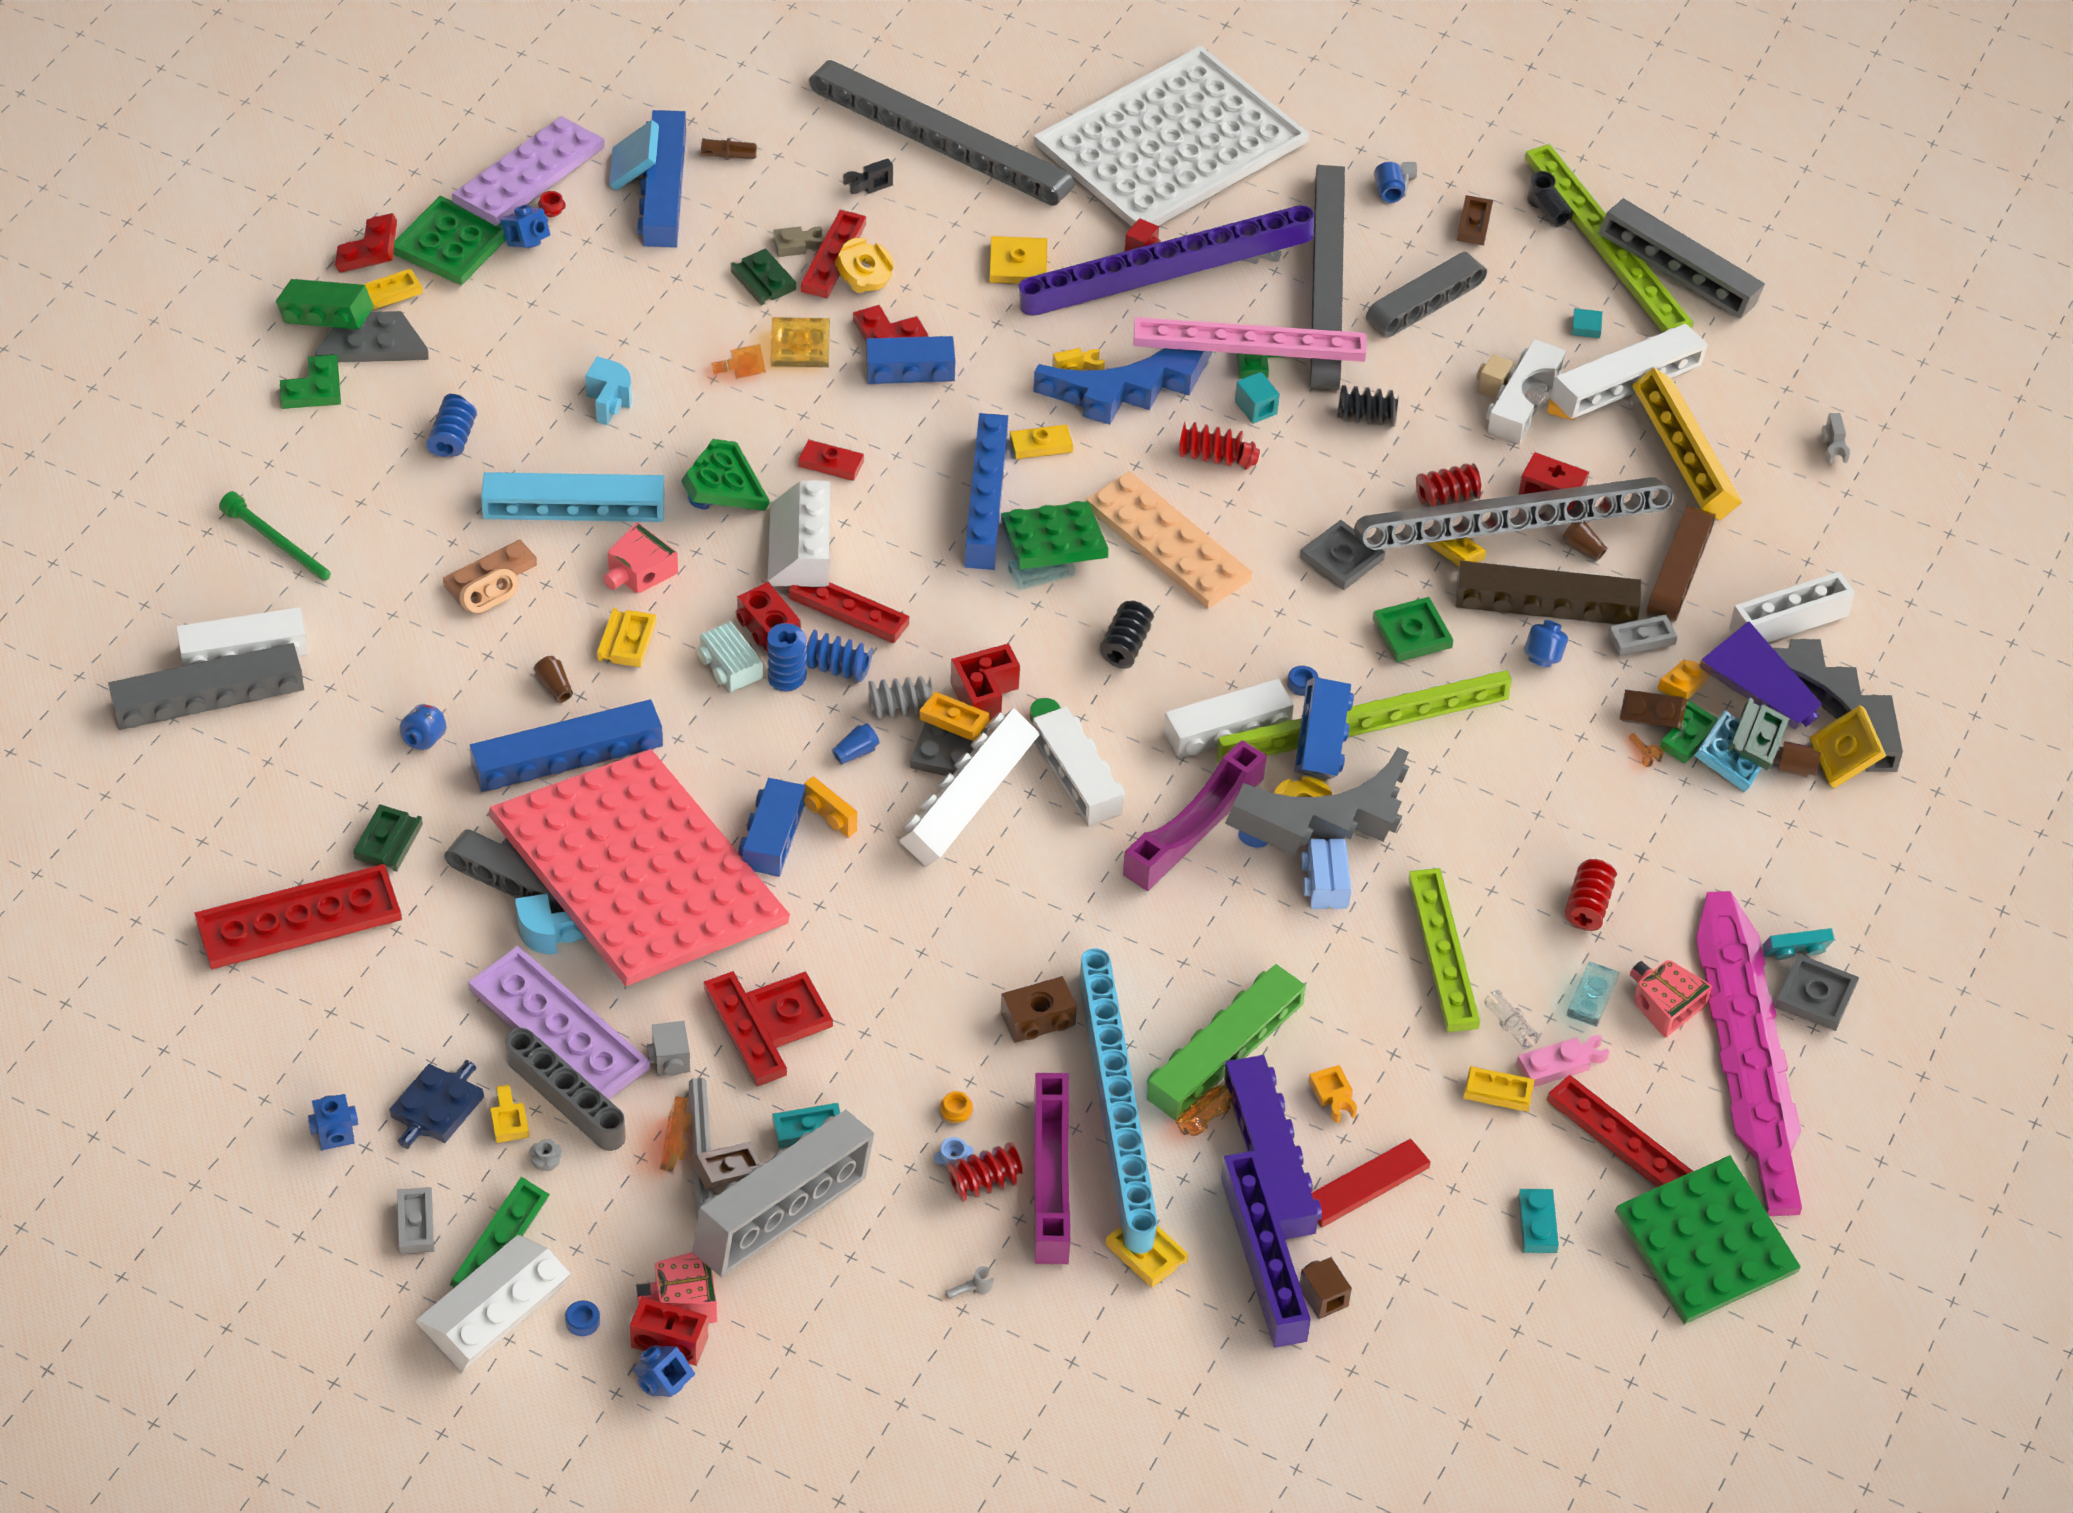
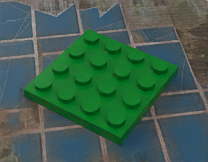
[1615,1155,1801,1324]

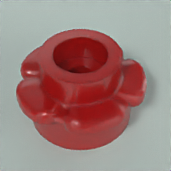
[538,191,566,217]
[1236,441,1260,470]

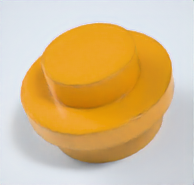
[940,1091,973,1123]

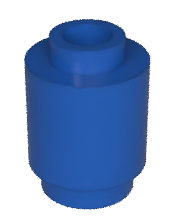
[1374,161,1406,203]

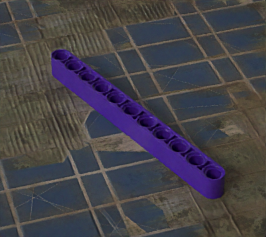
[1019,205,1314,316]

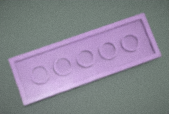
[452,116,605,226]
[468,946,650,1099]

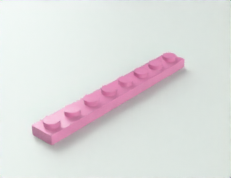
[1133,317,1366,362]

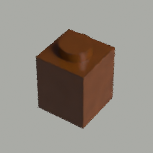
[1299,1257,1352,1319]

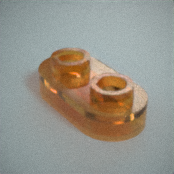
[1175,1085,1233,1136]

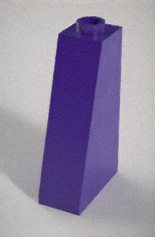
[1699,621,1822,729]

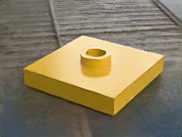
[989,236,1048,284]
[1809,705,1886,788]

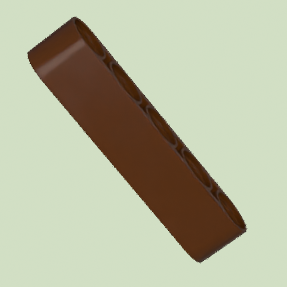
[1646,506,1716,622]

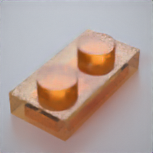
[660,1096,692,1172]

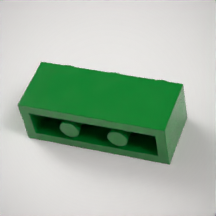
[275,279,374,330]

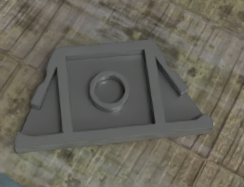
[315,311,429,362]

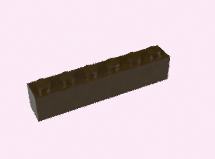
[1455,561,1641,625]

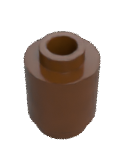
[1773,741,1821,777]

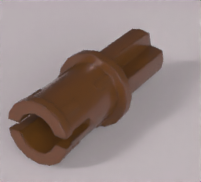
[701,138,757,160]

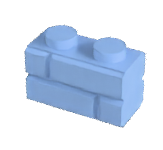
[1301,839,1351,909]

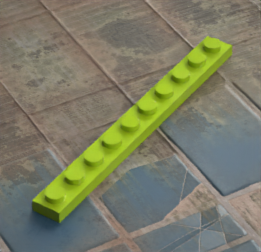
[1525,144,1693,333]
[1216,670,1512,763]

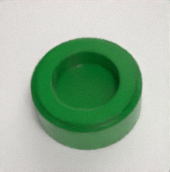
[1030,698,1061,723]

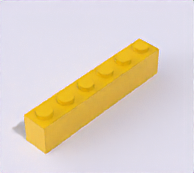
[1632,367,1743,521]

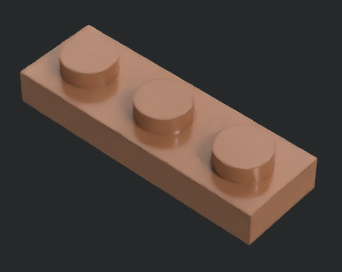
[443,539,537,604]

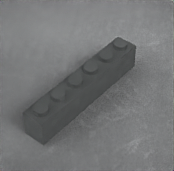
[1599,198,1765,319]
[108,643,304,730]

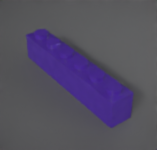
[1224,1055,1322,1240]
[1221,1150,1311,1348]

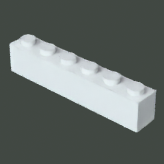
[1550,324,1708,419]
[899,708,1040,867]

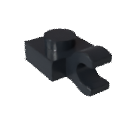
[843,158,893,194]

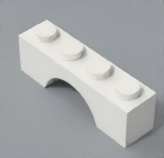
[1486,339,1566,445]

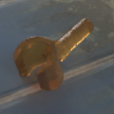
[1629,733,1664,767]

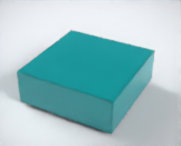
[1572,308,1603,338]

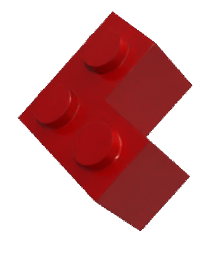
[950,643,1020,722]

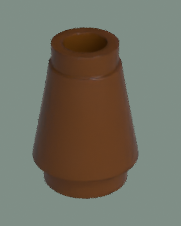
[1562,521,1608,561]
[534,656,573,703]

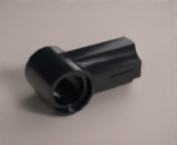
[1527,171,1573,228]

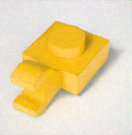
[1052,347,1105,371]
[490,1084,529,1143]

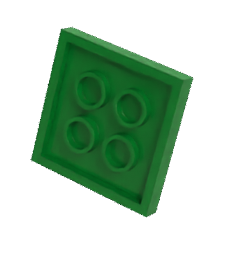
[393,196,506,286]
[1001,501,1108,570]

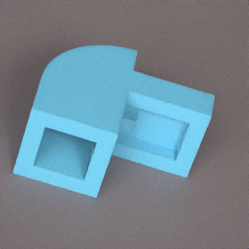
[585,356,632,425]
[515,894,587,954]

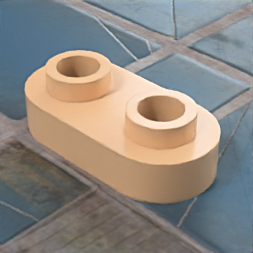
[460,569,518,613]

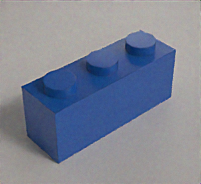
[866,336,956,384]
[1294,677,1354,779]
[738,777,805,877]

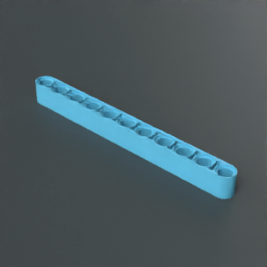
[1079,948,1157,1254]

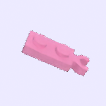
[1516,1035,1609,1087]

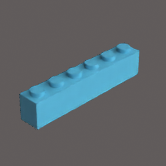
[481,472,665,522]

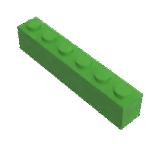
[1147,964,1306,1122]

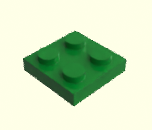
[1373,597,1454,663]

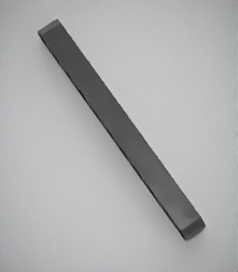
[809,60,1075,206]
[1310,164,1345,390]
[1354,477,1674,550]

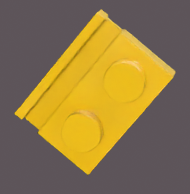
[597,608,657,668]
[1105,1225,1189,1288]

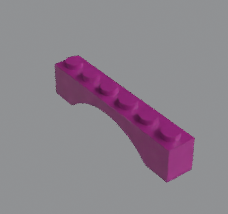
[1123,740,1267,891]
[1034,1073,1071,1264]

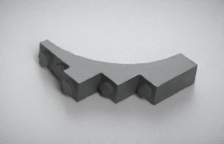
[1773,638,1903,772]
[1225,747,1410,856]

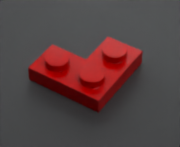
[335,213,397,273]
[853,305,928,342]

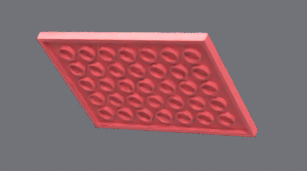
[489,749,790,987]

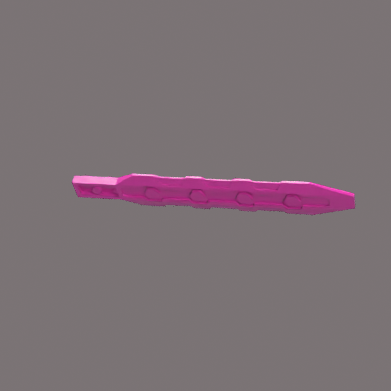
[1696,891,1802,1216]

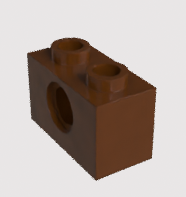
[1000,976,1077,1043]

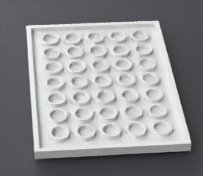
[1034,46,1309,227]

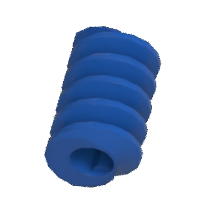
[426,393,477,457]
[767,623,807,691]
[806,630,873,682]

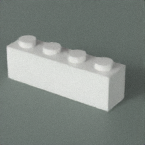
[1729,571,1855,642]
[177,607,308,666]
[1163,678,1294,759]
[1033,706,1125,826]

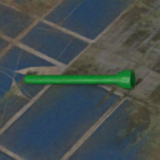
[219,491,331,581]

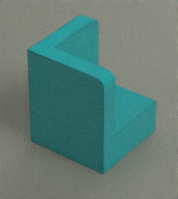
[1235,372,1280,424]

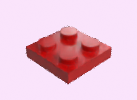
[746,971,833,1048]

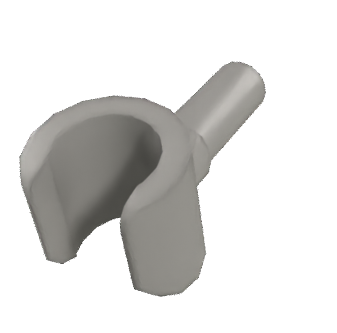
[1401,162,1417,197]
[946,1266,994,1299]

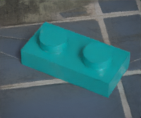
[1762,928,1835,960]
[772,1103,841,1148]
[1518,1189,1559,1253]

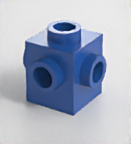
[500,205,551,248]
[308,1094,359,1151]
[632,1345,695,1397]

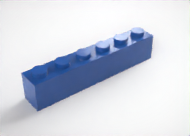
[637,110,686,247]
[965,413,1008,570]
[469,699,663,792]

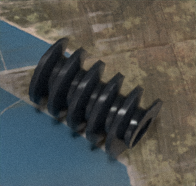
[1337,385,1399,427]
[1100,600,1154,669]

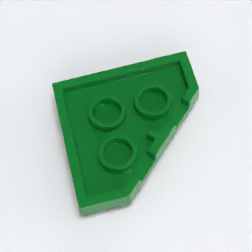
[681,439,770,511]

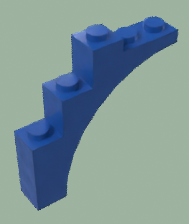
[1033,348,1213,425]

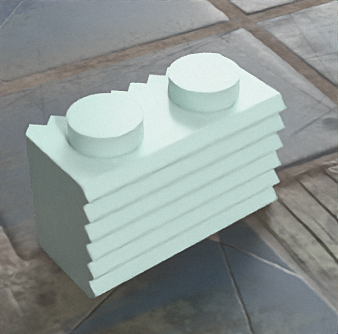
[697,621,763,692]

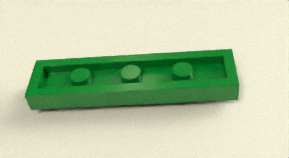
[449,1177,550,1288]

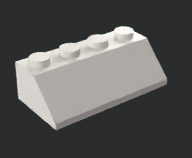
[768,480,830,587]
[415,1235,571,1373]

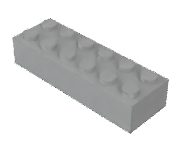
[692,1109,874,1277]

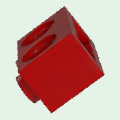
[735,582,801,653]
[630,1297,708,1366]

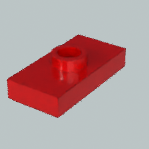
[798,439,864,481]

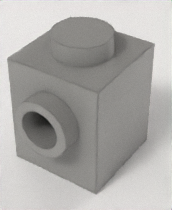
[647,1021,690,1076]

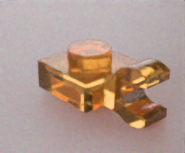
[711,344,766,379]

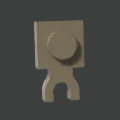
[773,226,824,257]

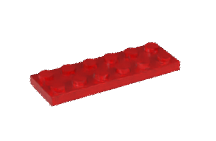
[194,864,402,970]

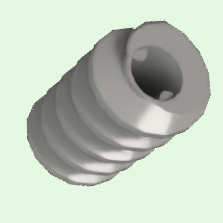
[868,676,933,719]

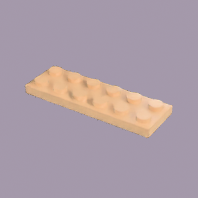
[1086,471,1252,609]

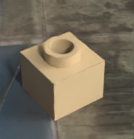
[1476,354,1514,399]

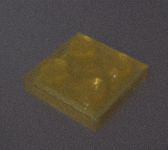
[771,317,830,368]

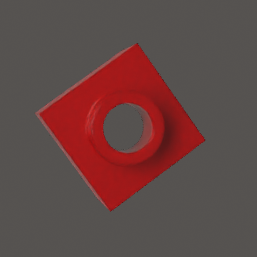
[1124,218,1161,252]

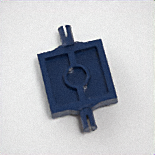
[389,1060,484,1149]

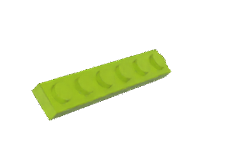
[1408,868,1480,1032]

